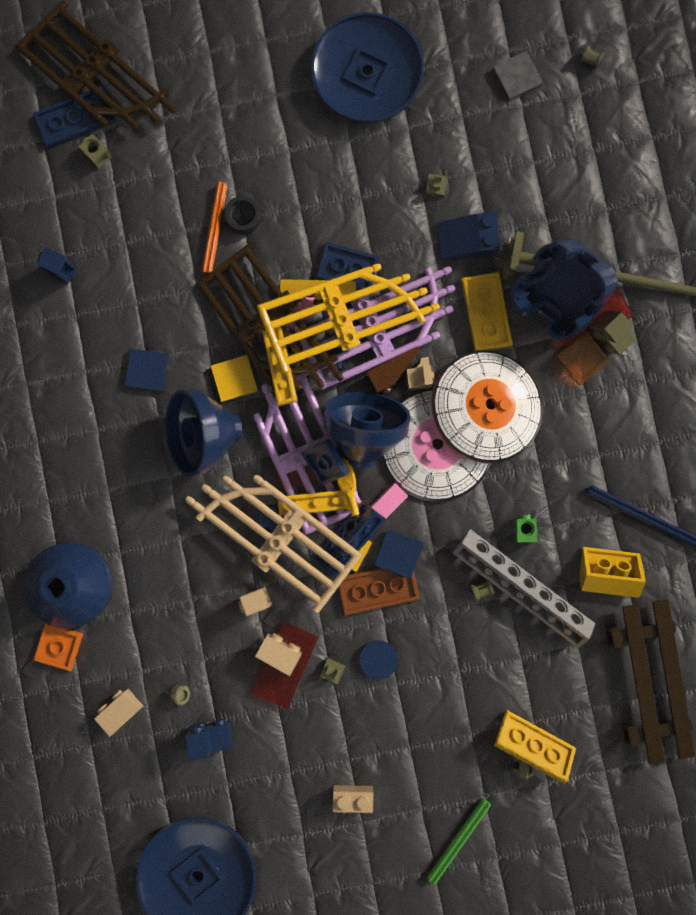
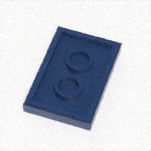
[316,242,380,290]

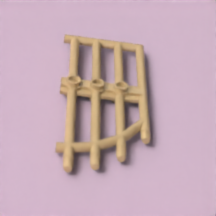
[185,475,362,613]

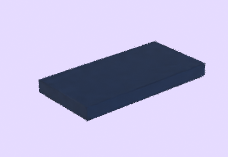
[33,86,117,149]

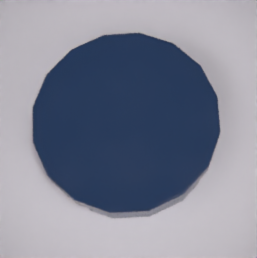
[359,640,398,680]

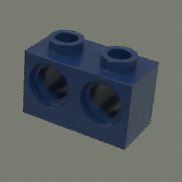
[37,247,77,284]

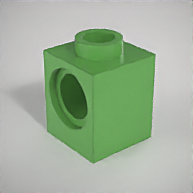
[514,515,537,542]

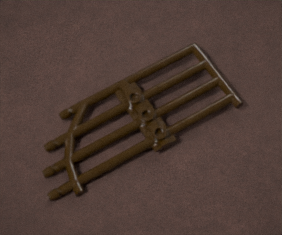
[14,0,177,129]
[196,242,344,391]

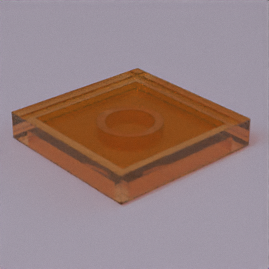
[556,332,610,385]

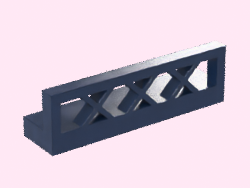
[314,500,386,577]

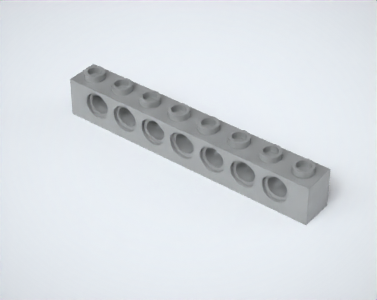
[453,529,595,648]

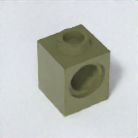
[78,134,112,169]

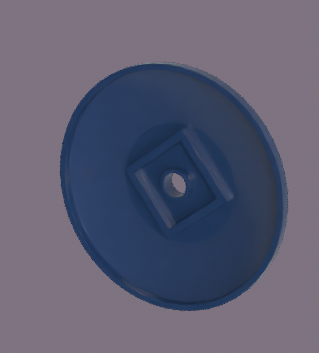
[312,12,424,123]
[136,817,257,915]

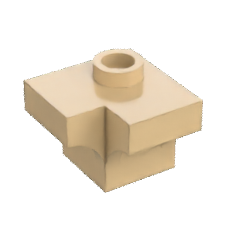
[406,357,435,391]

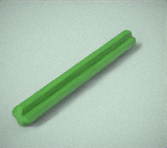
[427,798,491,885]

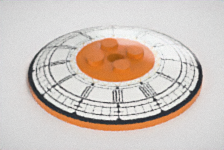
[431,350,543,464]

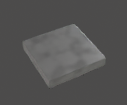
[493,51,543,101]

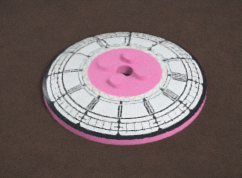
[381,388,491,502]

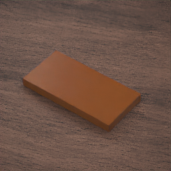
[339,568,420,616]

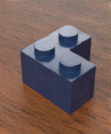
[185,719,234,760]

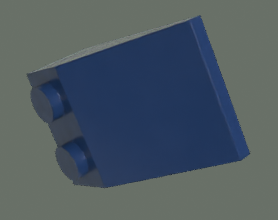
[437,212,500,260]

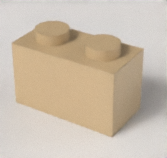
[238,587,272,616]
[255,633,302,676]
[95,689,143,736]
[333,785,373,813]

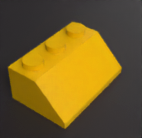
[579,547,646,598]

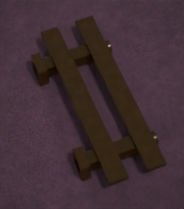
[605,599,696,764]

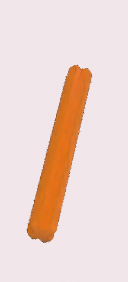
[202,182,227,274]

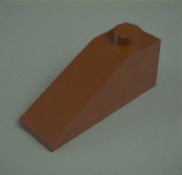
[367,347,420,395]

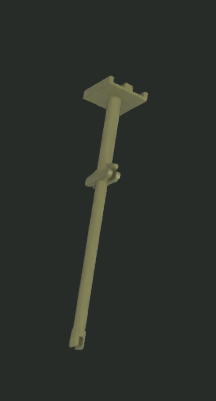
[502,231,696,297]

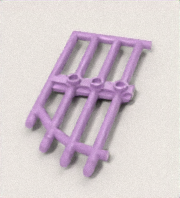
[293,266,455,390]
[253,353,367,536]

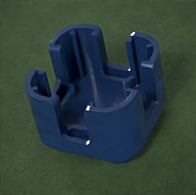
[511,238,618,340]

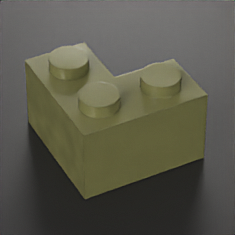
[589,310,637,355]

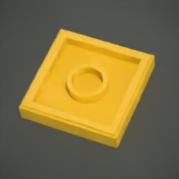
[211,355,258,403]

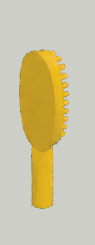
[337,459,360,517]

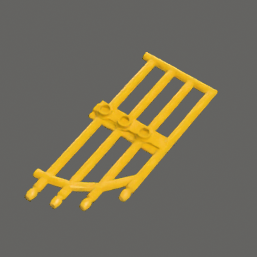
[256,264,440,373]

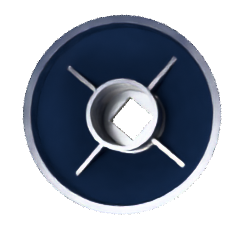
[165,389,242,476]
[323,392,411,468]
[24,543,113,628]

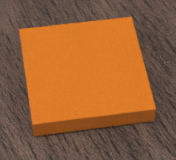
[33,623,84,672]

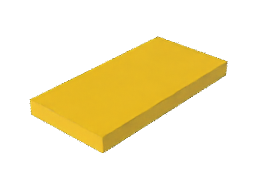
[461,272,513,351]
[494,710,576,784]

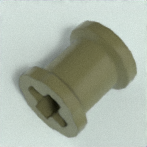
[580,45,604,69]
[470,579,495,601]

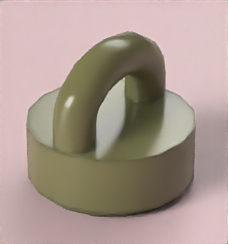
[170,684,190,705]

